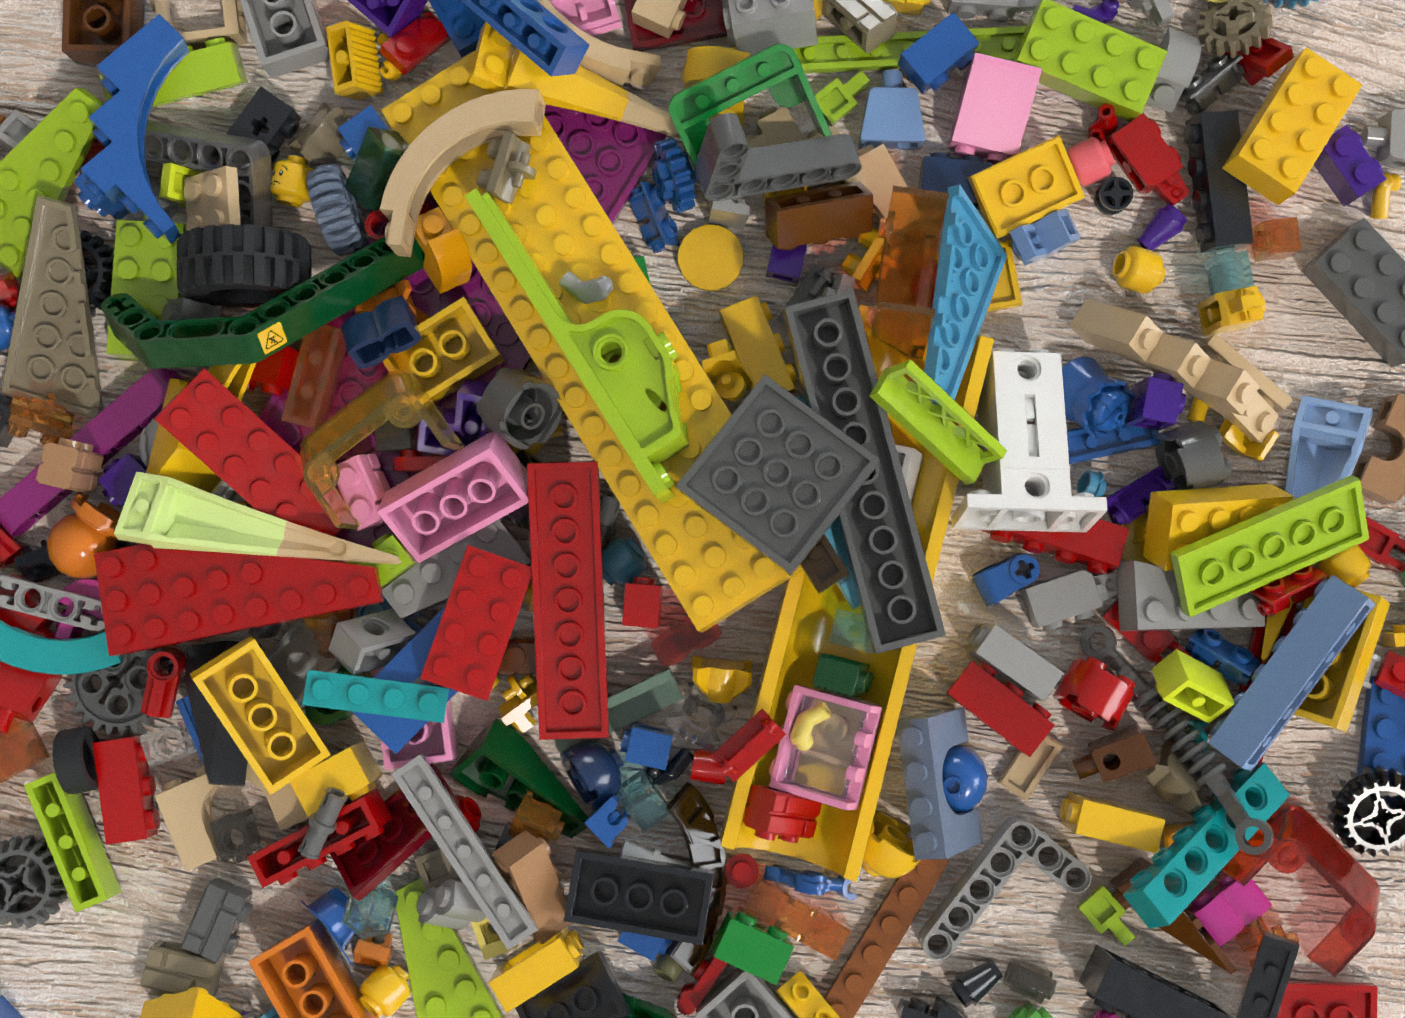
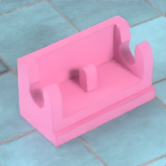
[549,0,622,37]

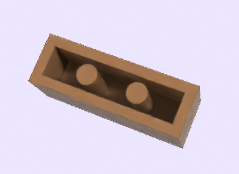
[492,830,571,945]

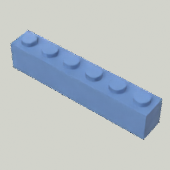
[1208,575,1376,771]

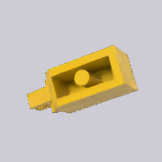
[1197,286,1266,337]

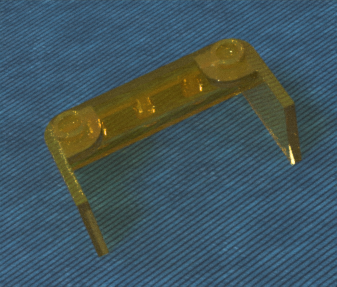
[300,369,464,529]

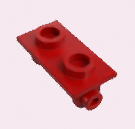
[1250,565,1329,617]
[711,708,786,783]

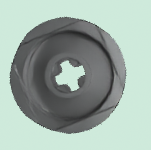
[477,367,562,449]
[1155,420,1231,490]

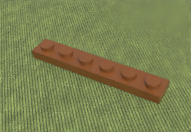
[823,859,949,1018]

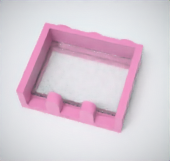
[769,685,883,810]

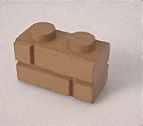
[36,438,104,493]

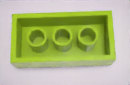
[1012,0,1168,122]
[106,220,187,360]

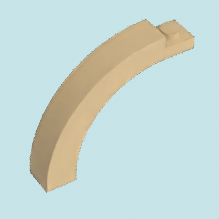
[537,0,661,88]
[380,89,546,257]

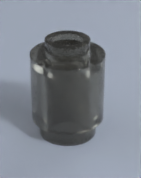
[1003,958,1057,1004]

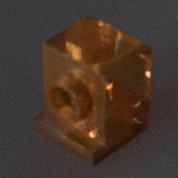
[508,790,565,844]

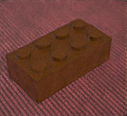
[61,0,145,64]

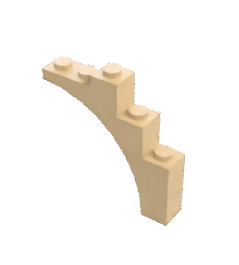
[746,107,922,235]
[1069,298,1279,444]

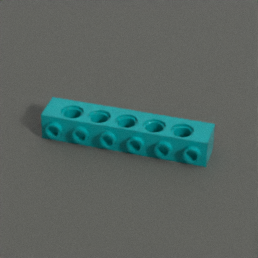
[1123,762,1290,929]

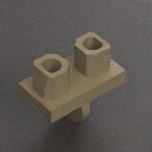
[476,131,537,204]

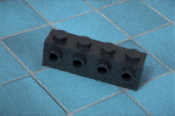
[1184,110,1254,253]

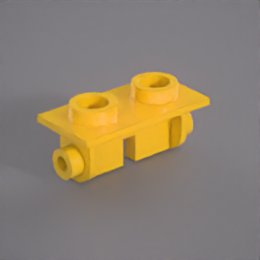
[776,970,840,1018]

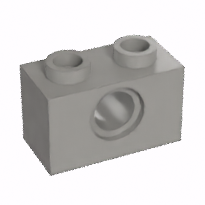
[328,609,416,675]

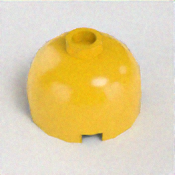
[862,812,920,878]

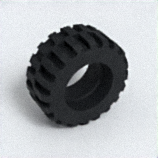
[177,224,312,308]

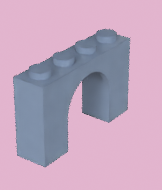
[897,707,983,860]

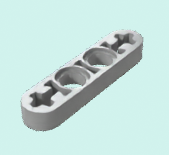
[0,575,105,631]

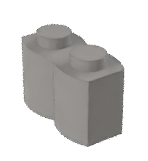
[417,879,486,930]

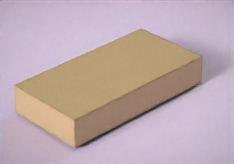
[997,735,1064,801]

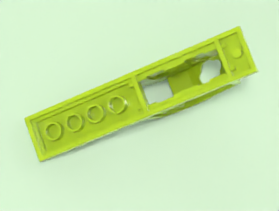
[464,188,689,504]

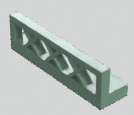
[554,668,684,753]

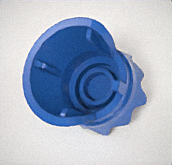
[1062,356,1136,438]

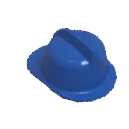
[301,888,359,966]

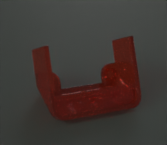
[1221,803,1380,977]

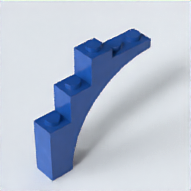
[81,14,189,244]

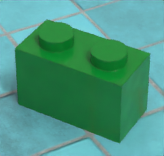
[711,910,794,985]

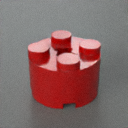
[1053,657,1136,730]

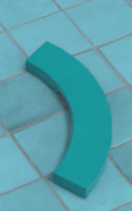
[0,620,124,675]

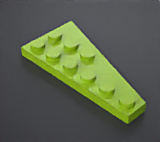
[0,88,105,279]
[394,877,505,1018]

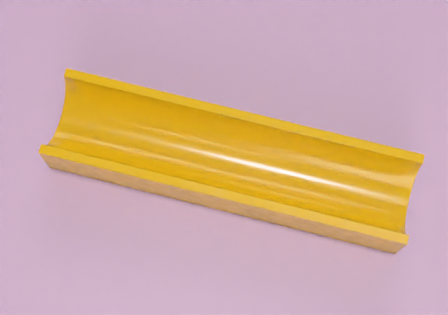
[720,305,994,882]

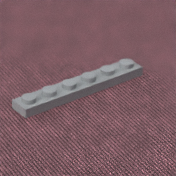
[391,754,539,950]

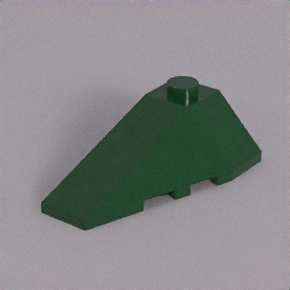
[449,718,588,839]

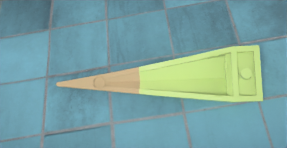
[114,472,402,564]

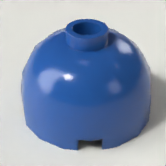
[942,745,988,813]

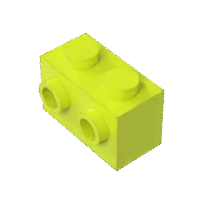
[1152,649,1235,723]

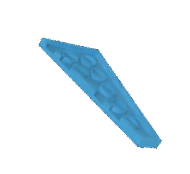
[924,184,1007,406]

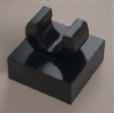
[15,540,63,583]

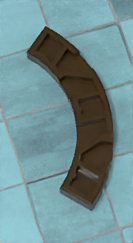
[665,782,727,976]

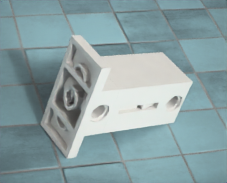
[951,348,1107,532]

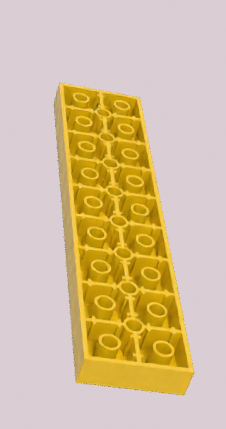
[381,50,803,633]

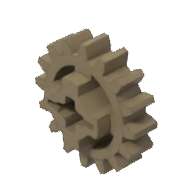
[1196,0,1273,58]

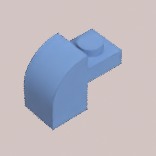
[1010,209,1081,266]

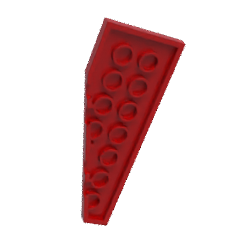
[94,544,384,657]

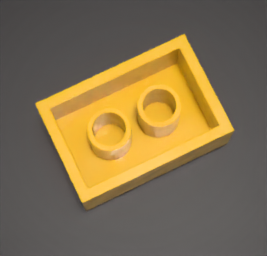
[382,297,505,413]

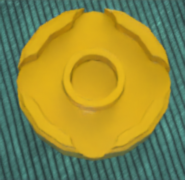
[678,225,743,292]

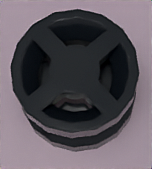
[1094,177,1134,216]

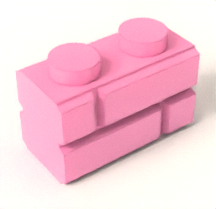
[331,453,391,531]

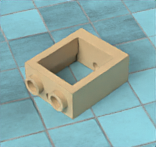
[150,0,248,50]

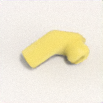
[790,702,831,751]

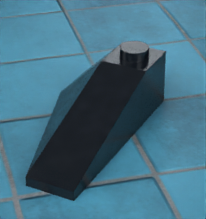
[184,640,262,787]

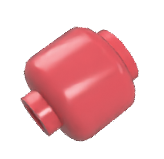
[1066,137,1115,187]

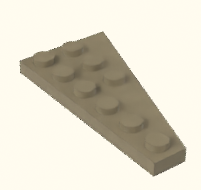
[1,196,104,418]

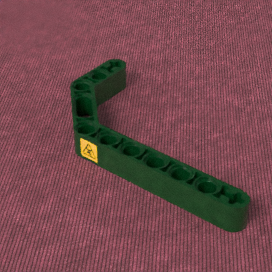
[101,236,425,369]

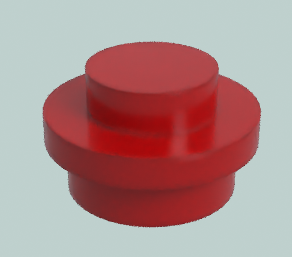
[725,853,759,888]

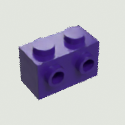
[1314,124,1386,207]
[1125,373,1186,431]

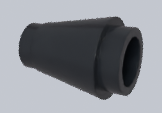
[950,960,1003,1008]

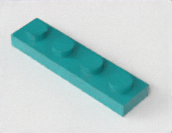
[302,670,449,723]

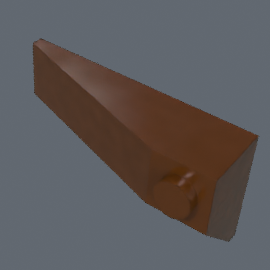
[1110,857,1236,974]

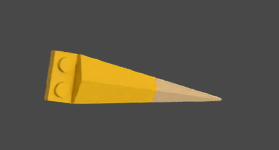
[468,22,680,139]

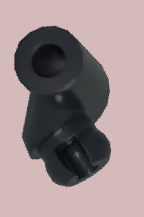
[645,747,694,785]

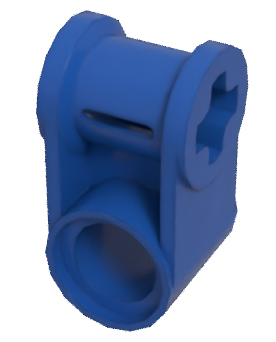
[971,553,1040,606]

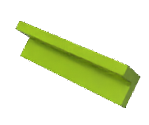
[869,359,1007,485]

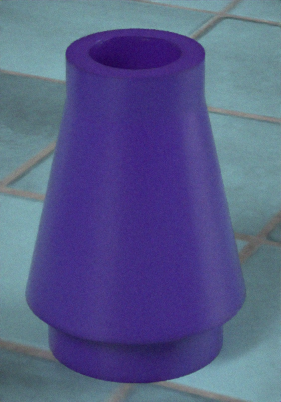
[1136,203,1187,251]

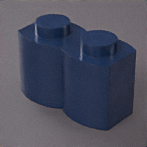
[341,296,421,369]

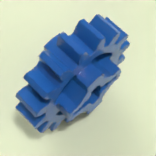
[651,138,697,213]

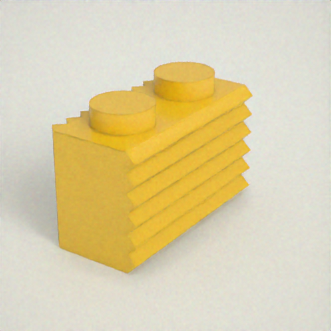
[326,20,384,101]

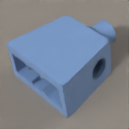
[858,70,925,150]

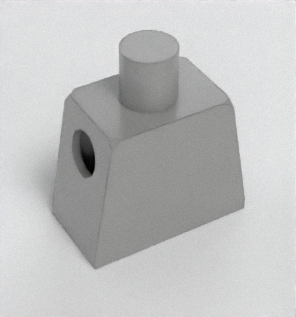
[1360,108,1405,171]

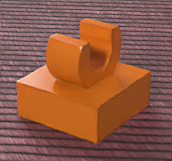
[353,928,392,969]

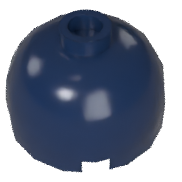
[560,740,624,811]

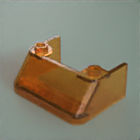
[865,185,949,359]

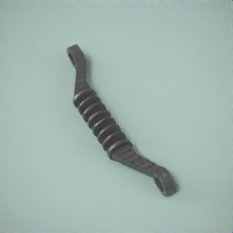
[1080,625,1274,855]

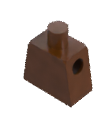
[1072,723,1157,782]

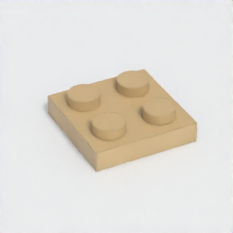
[184,166,241,231]

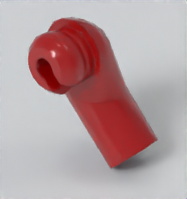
[1087,104,1118,142]

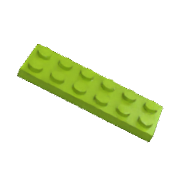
[1170,475,1369,618]

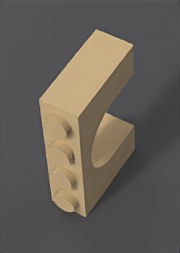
[155,762,310,872]

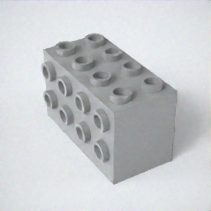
[722,0,818,56]

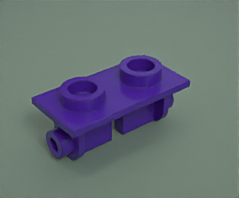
[1106,466,1177,525]

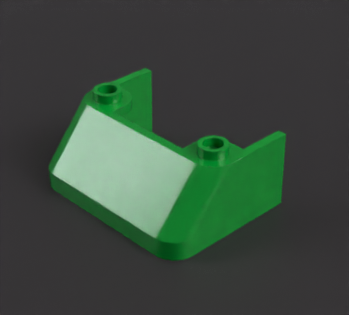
[668,43,831,176]

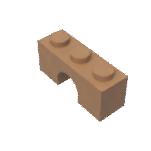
[1352,394,1405,505]

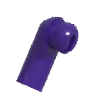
[1072,0,1119,24]

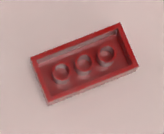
[420,545,532,701]

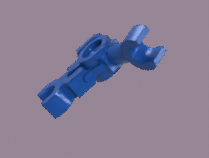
[763,864,860,900]

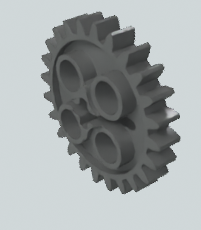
[63,630,173,736]

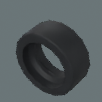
[52,726,99,794]

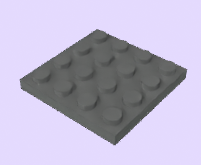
[676,374,880,576]

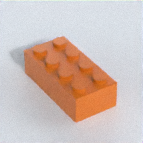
[249,919,375,1018]

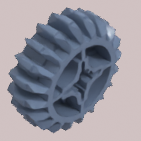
[306,163,367,256]

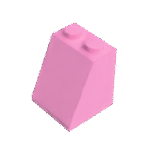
[947,53,1042,165]

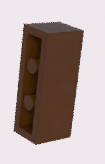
[765,181,873,250]

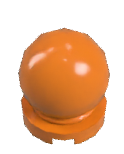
[47,492,128,579]

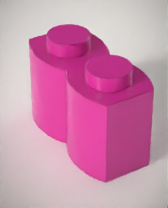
[1188,869,1272,947]

